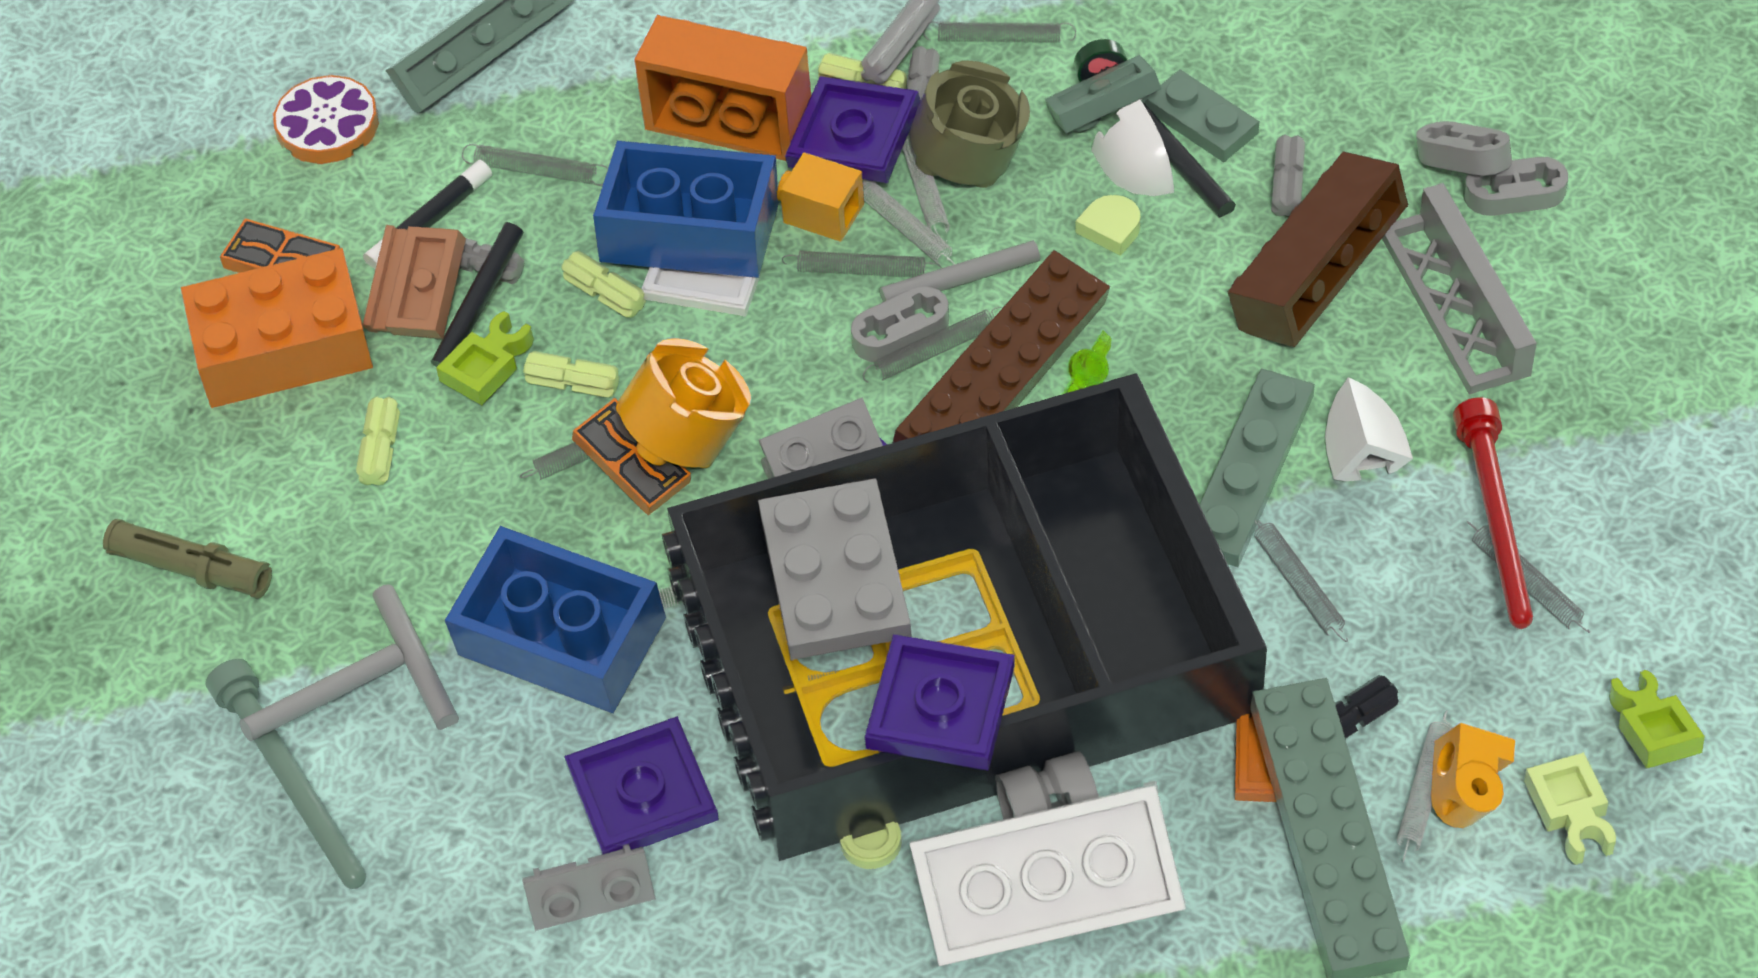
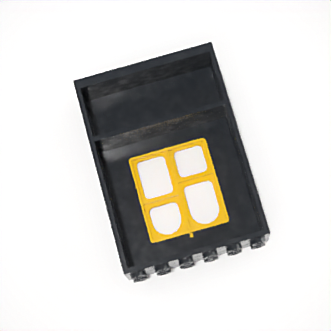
[661,373,1267,861]

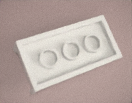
[910,781,1186,966]

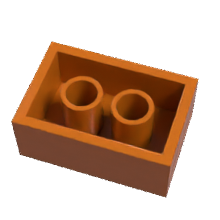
[634,15,811,161]
[181,248,373,408]

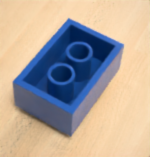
[593,140,779,278]
[445,526,666,713]

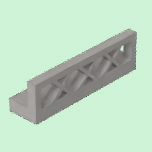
[1382,183,1537,395]

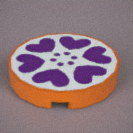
[273,75,379,164]

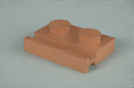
[363,225,466,339]

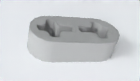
[1416,121,1512,176]
[1464,157,1568,216]
[851,286,949,362]

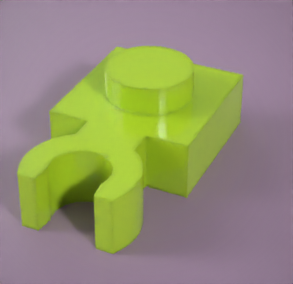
[436,311,534,406]
[1609,670,1705,769]

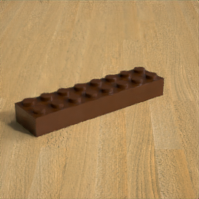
[892,250,1111,443]

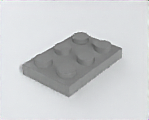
[758,478,912,660]

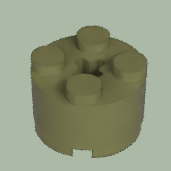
[910,60,1030,188]

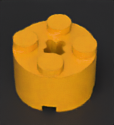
[616,338,751,468]

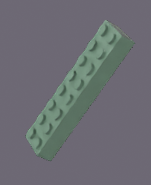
[1250,677,1410,978]

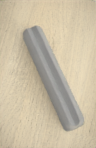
[861,0,940,84]

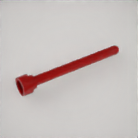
[1453,397,1533,629]

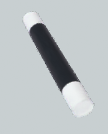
[363,160,492,269]

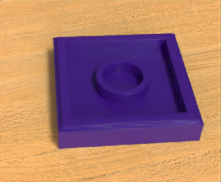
[785,76,921,183]
[864,634,1015,770]
[564,716,719,855]

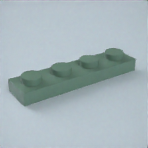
[385,0,574,113]
[1200,368,1315,567]

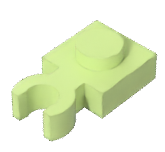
[1524,752,1616,865]

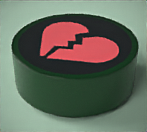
[1074,39,1127,82]

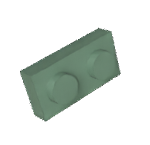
[1045,55,1162,133]
[1145,69,1260,163]

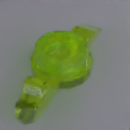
[1061,330,1112,395]

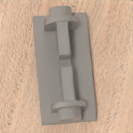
[758,398,883,479]
[522,844,655,931]

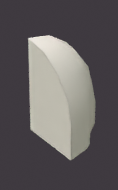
[1091,100,1174,196]
[1325,377,1413,482]

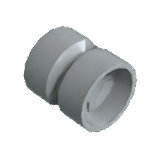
[995,751,1099,819]

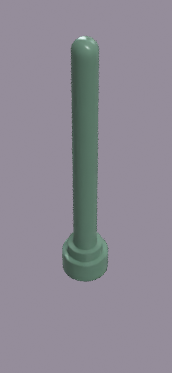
[206,659,366,889]

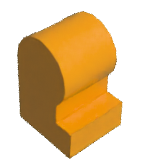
[1431,723,1515,828]

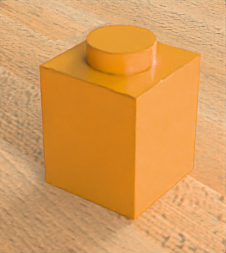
[777,152,864,242]

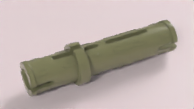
[103,519,272,599]

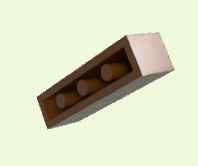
[1228,151,1408,347]

